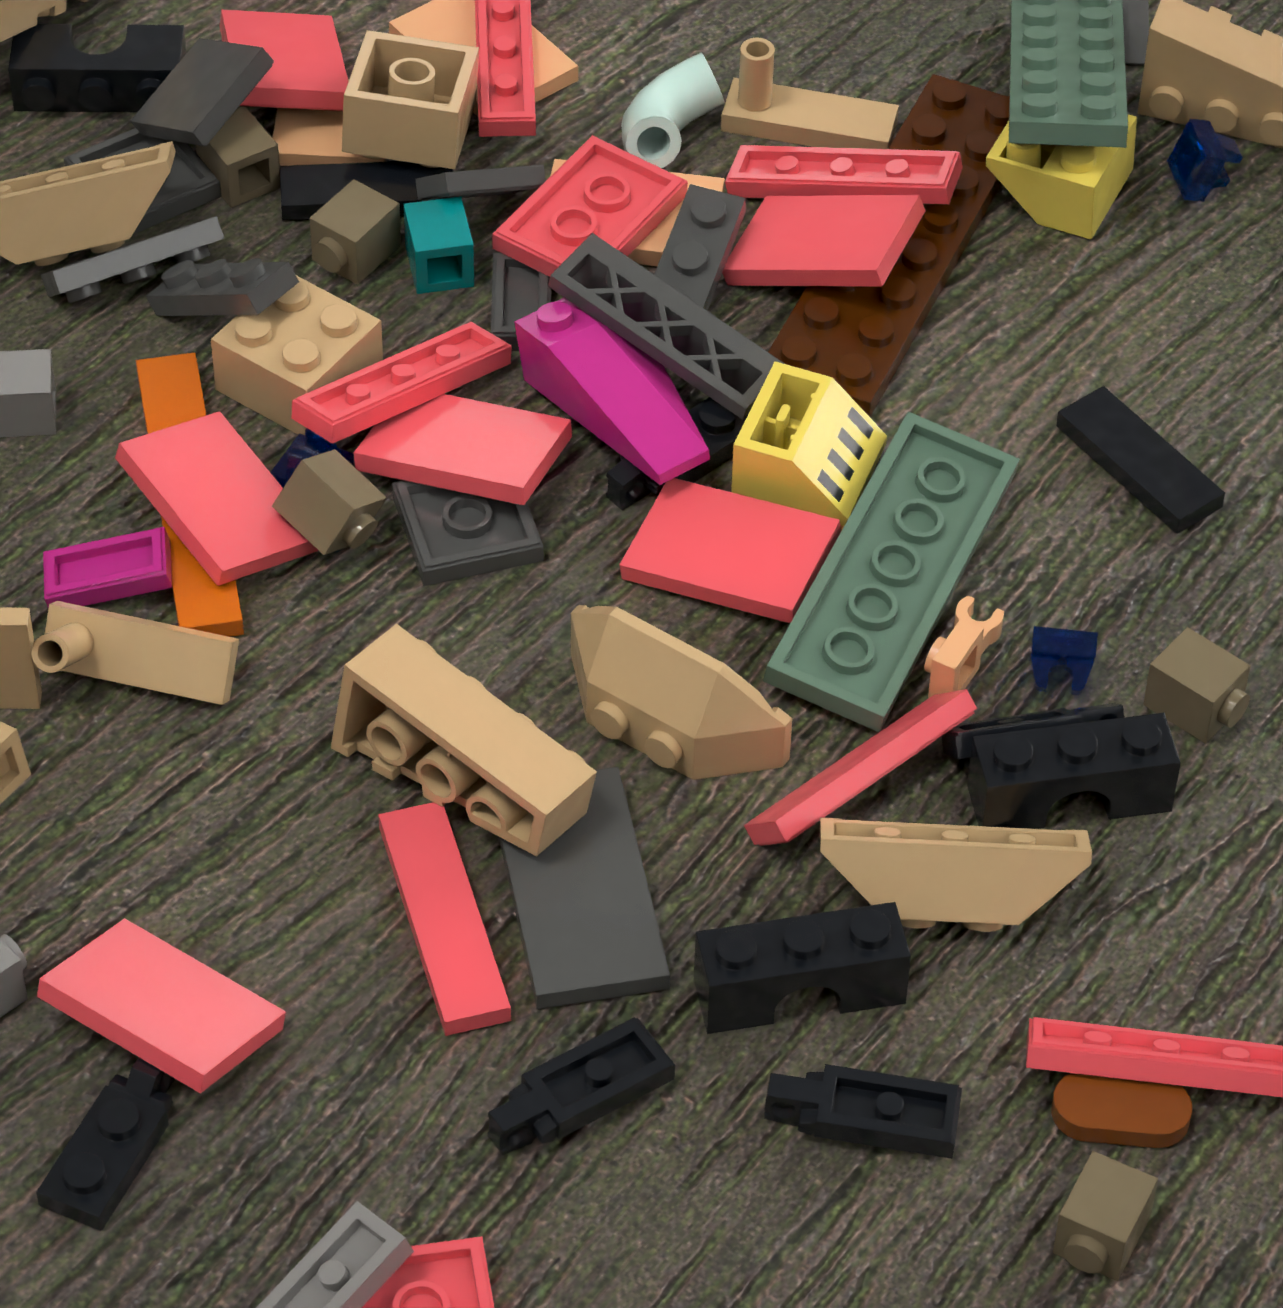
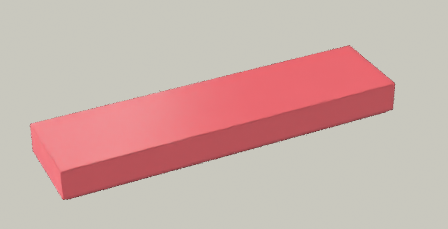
[475,0,536,137]
[725,145,963,205]
[291,322,512,444]
[744,689,977,846]
[378,802,511,1036]
[1026,1017,1283,1097]

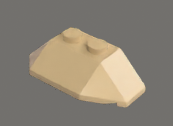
[0,141,176,266]
[571,605,792,780]
[820,818,1092,932]

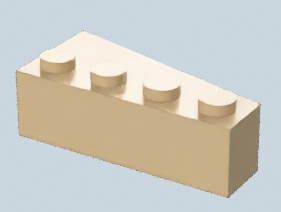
[1137,0,1283,148]
[331,624,597,856]

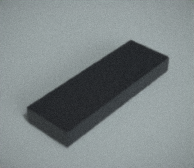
[280,161,453,221]
[1056,386,1225,534]

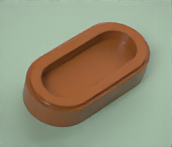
[1051,1073,1192,1148]

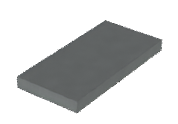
[498,767,670,1009]

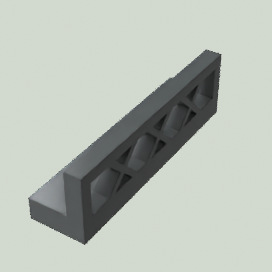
[548,233,785,420]

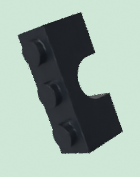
[8,24,187,112]
[967,712,1181,829]
[694,902,911,1034]

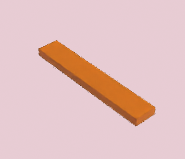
[136,352,244,637]

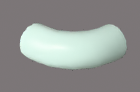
[621,53,725,168]

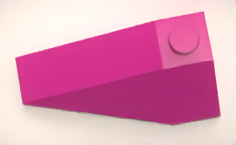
[514,298,710,485]

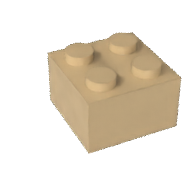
[342,30,479,169]
[211,275,383,441]

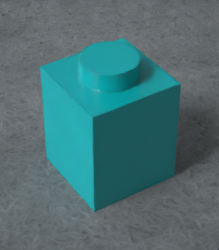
[403,196,474,294]

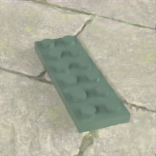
[1008,0,1128,148]
[763,411,1020,732]

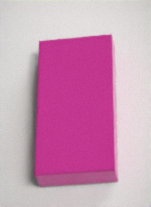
[43,527,172,608]

